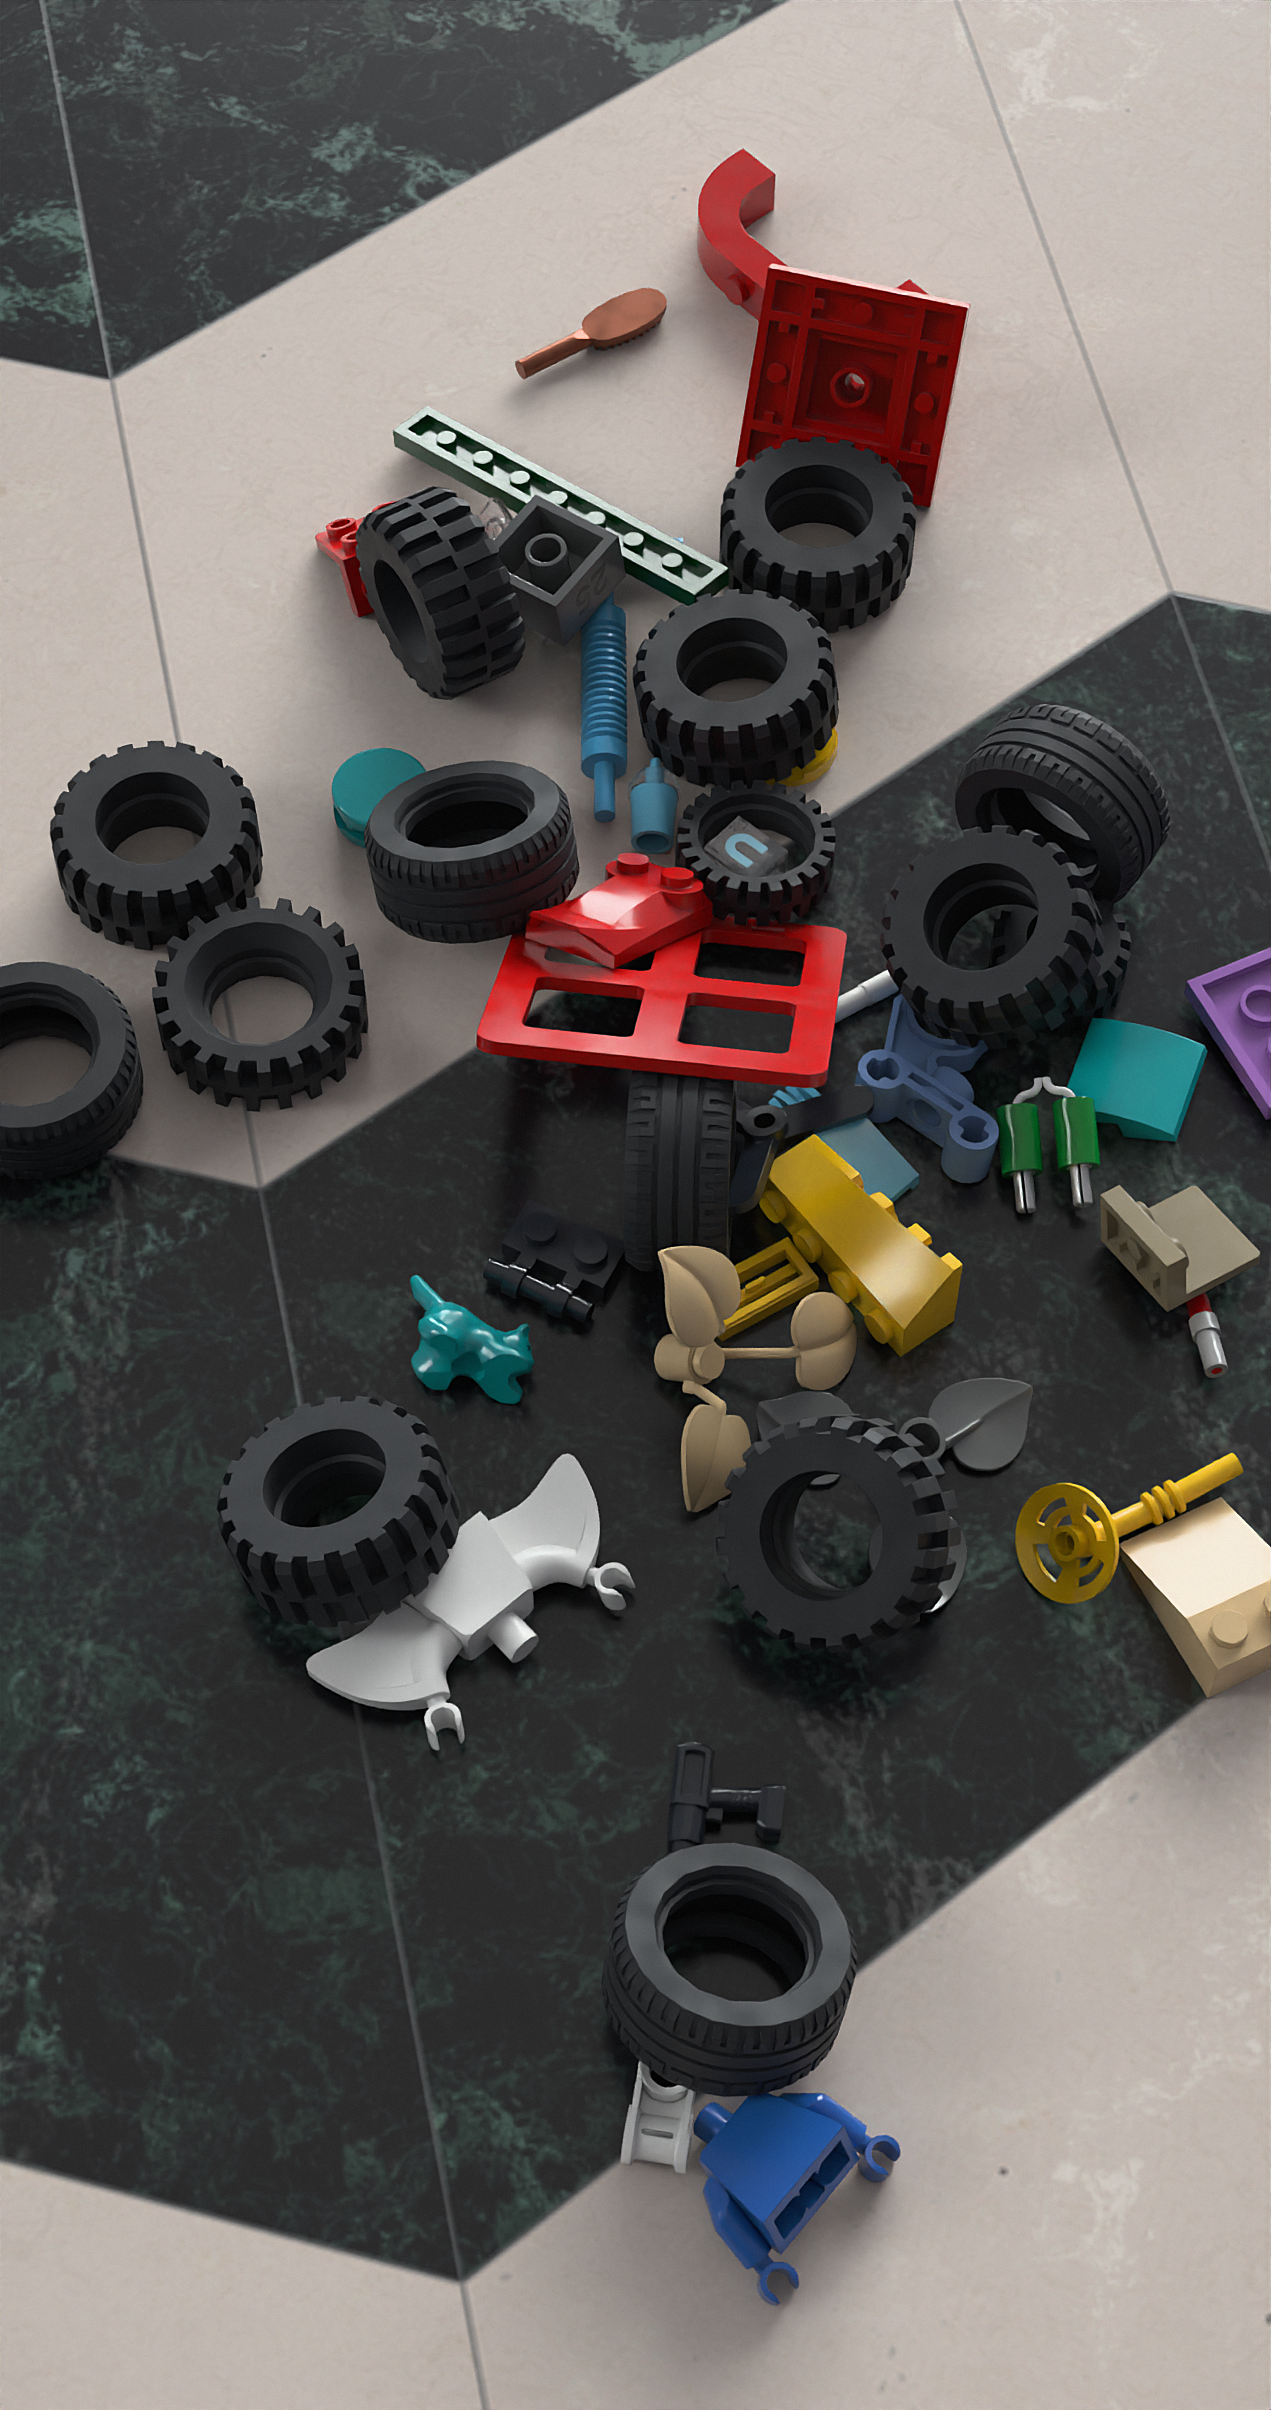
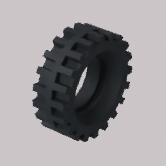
[152,897,368,1112]

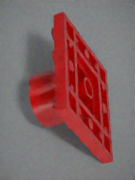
[735,264,971,507]

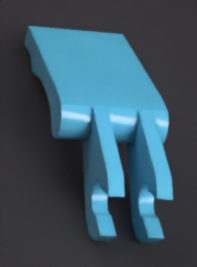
[769,1086,920,1202]

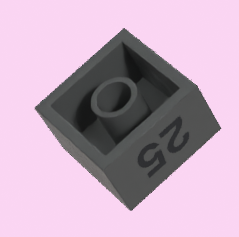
[494,494,626,647]

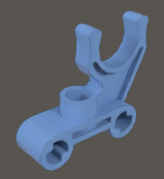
[854,994,999,1183]

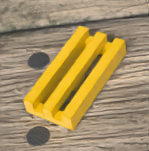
[718,1237,819,1342]

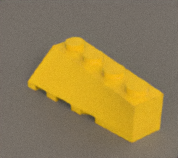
[759,1134,963,1357]

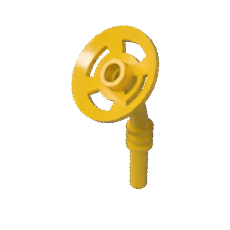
[1015,1453,1243,1604]

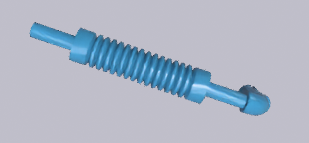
[581,537,683,823]

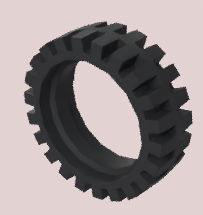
[675,780,836,926]

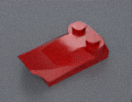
[525,853,713,969]

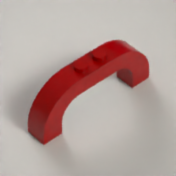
[697,148,929,322]

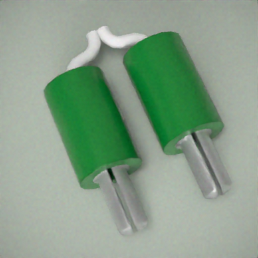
[996,1077,1101,1213]

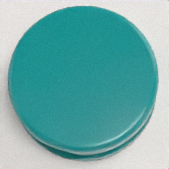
[332,748,426,849]

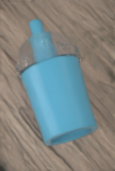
[628,758,681,854]

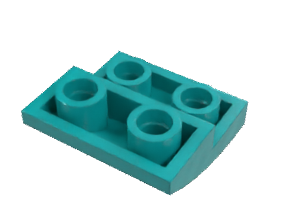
[1063,1018,1207,1141]

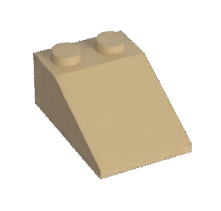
[1119,1497,1271,1698]

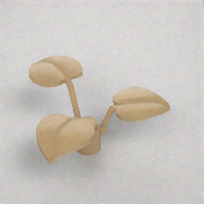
[654,1246,857,1512]

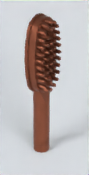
[515,288,667,379]

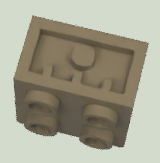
[1100,1185,1260,1312]

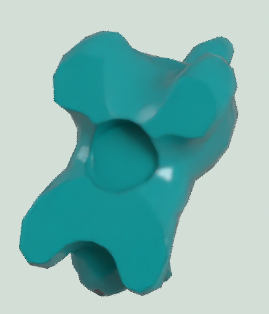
[410,1275,535,1404]

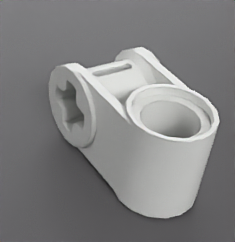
[620,2061,696,2174]

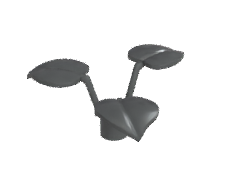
[756,1378,1033,1614]

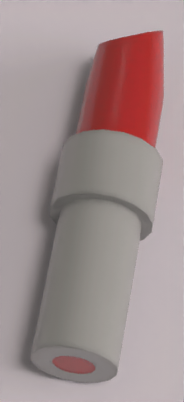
[1186,1292,1228,1378]

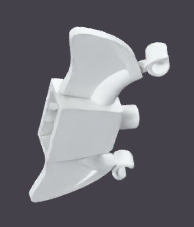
[306,1454,635,1750]

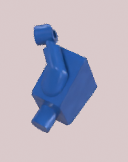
[693,2093,901,2306]

